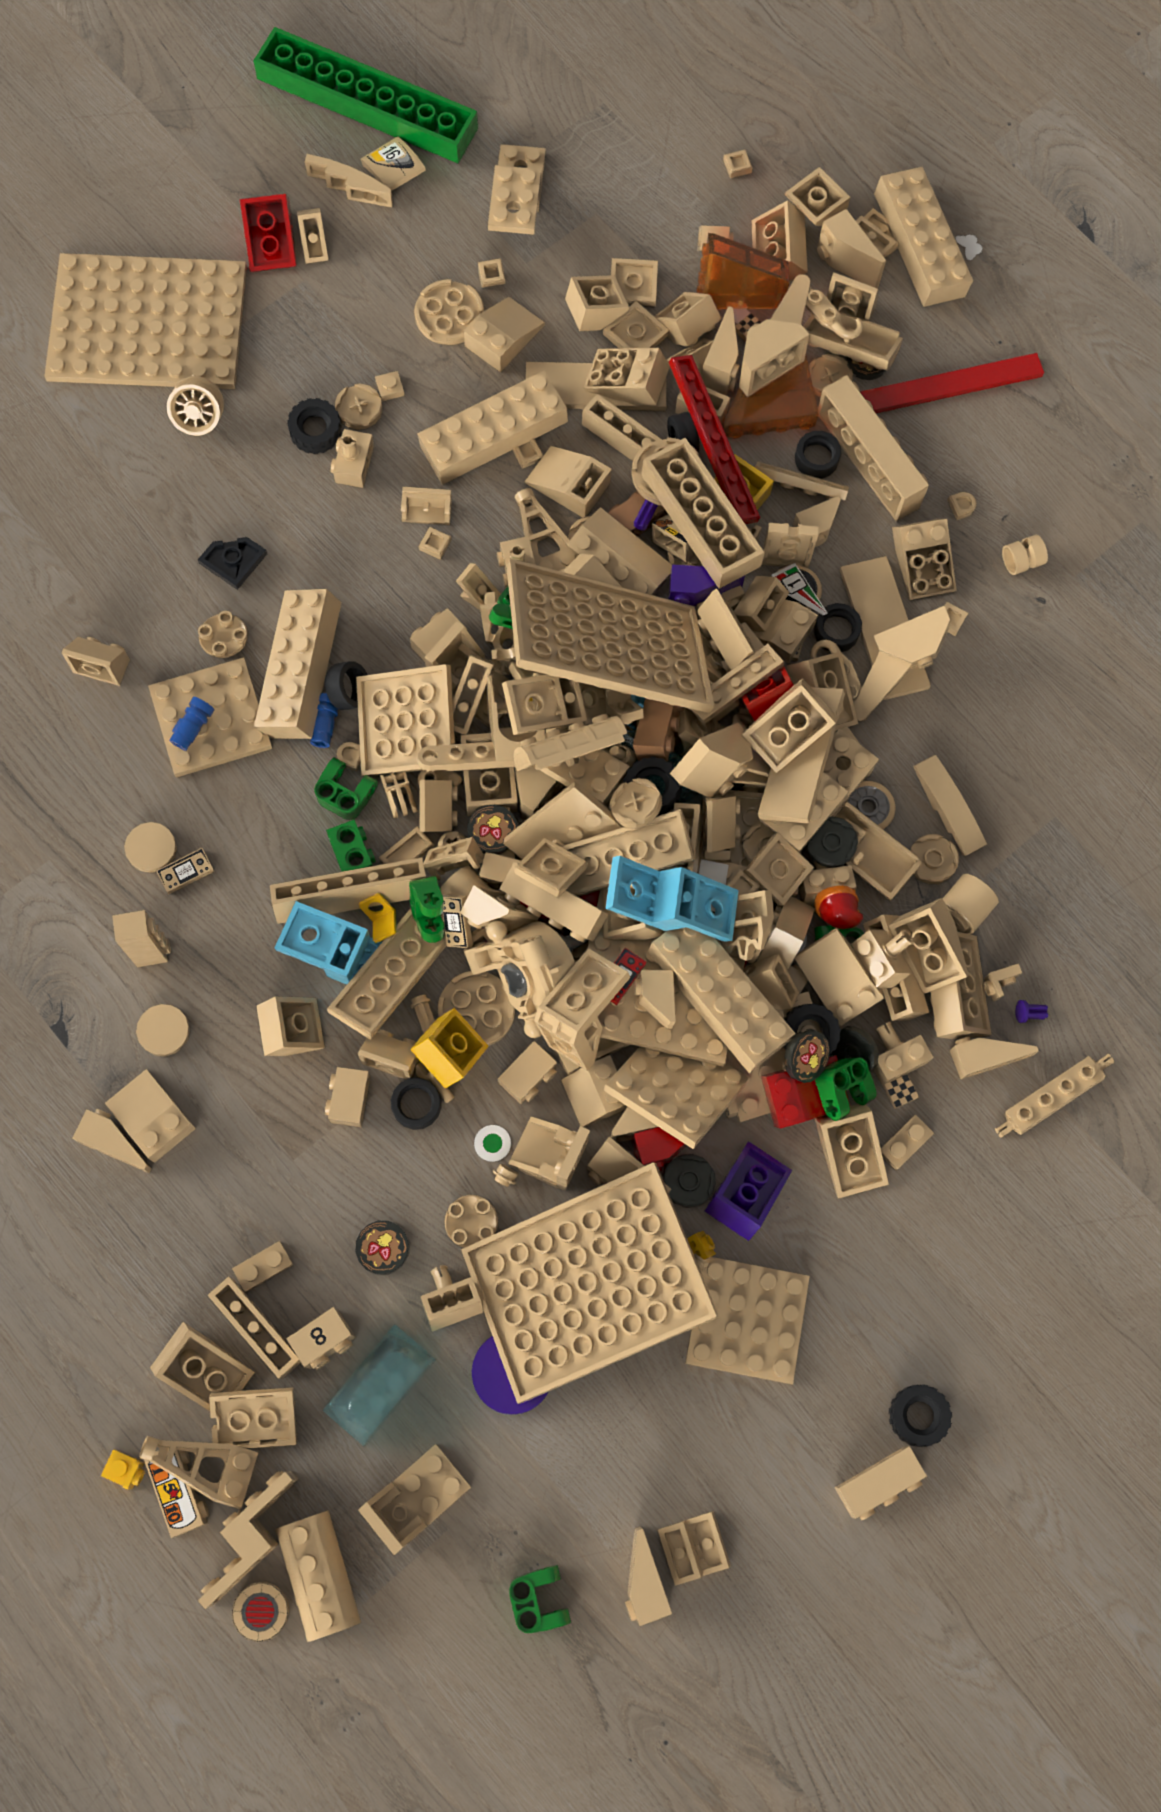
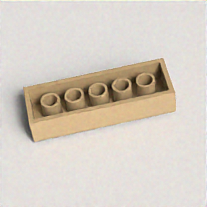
[874,167,973,307]
[417,370,568,485]
[817,375,929,522]
[642,438,764,589]
[254,589,342,739]
[648,927,796,1073]

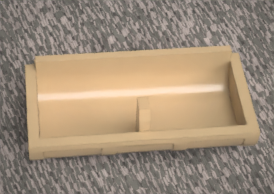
[803,311,903,371]
[514,713,627,771]
[833,801,922,901]
[275,1510,361,1642]

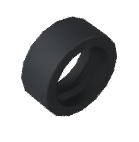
[795,430,841,479]
[814,603,862,652]
[325,661,368,710]
[391,1078,441,1130]

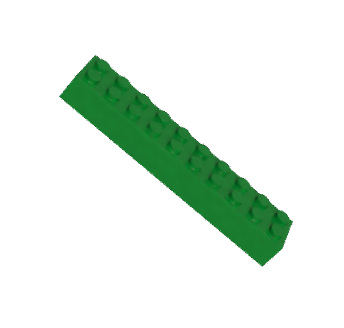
[253,26,478,163]

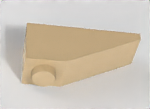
[950,1037,1039,1079]
[72,1109,152,1173]

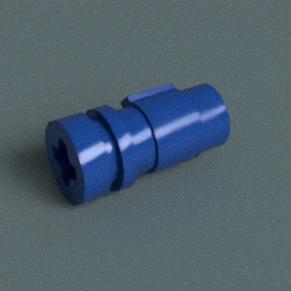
[310,693,338,748]
[169,697,215,751]

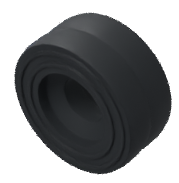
[667,412,700,452]

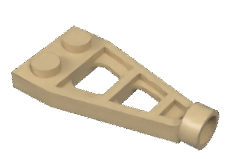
[515,488,578,571]
[139,1436,258,1509]

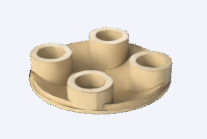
[198,611,248,658]
[445,1195,498,1248]

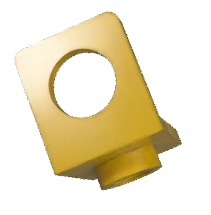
[359,893,397,943]

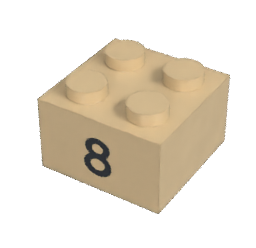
[287,1307,356,1370]

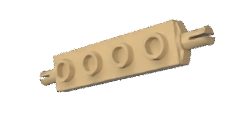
[995,1054,1114,1138]

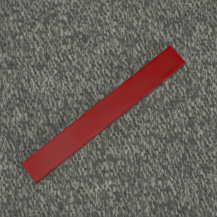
[860,353,1044,414]
[669,355,761,525]

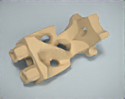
[480,592,516,675]

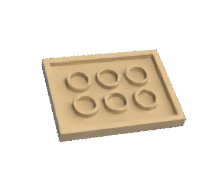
[503,781,624,859]

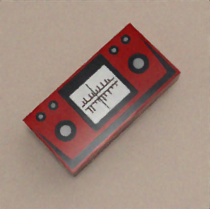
[610,948,647,1006]

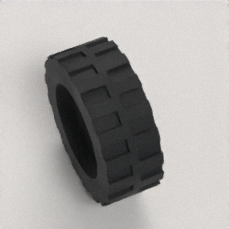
[287,398,342,454]
[623,757,682,817]
[783,1004,841,1056]
[888,1384,953,1447]

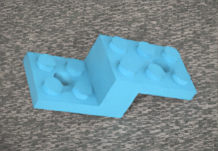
[605,856,739,942]
[275,901,382,984]

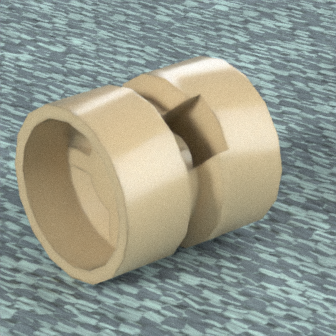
[1002,534,1048,575]

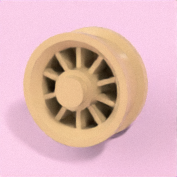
[167,376,224,436]

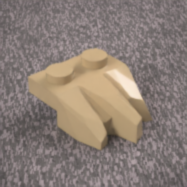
[721,890,774,960]

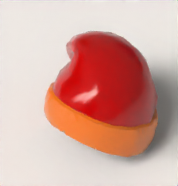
[814,885,863,929]

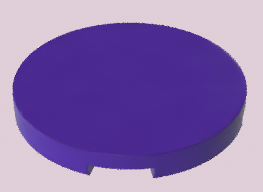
[472,1336,548,1415]

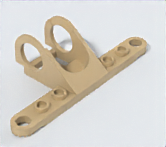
[417,673,622,772]

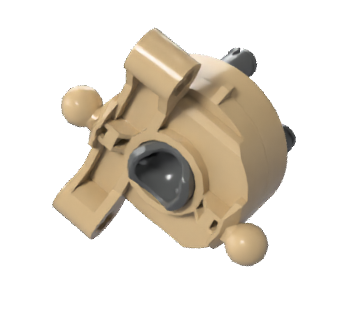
[463,920,589,1038]

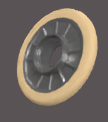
[845,781,896,829]

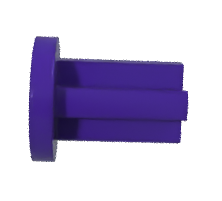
[1015,1000,1049,1023]

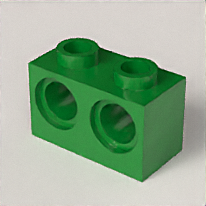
[326,819,376,872]

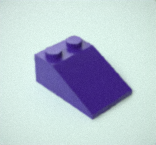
[668,564,745,610]
[704,1141,792,1241]

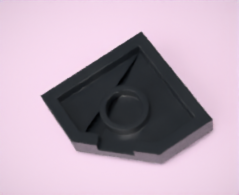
[198,537,267,590]

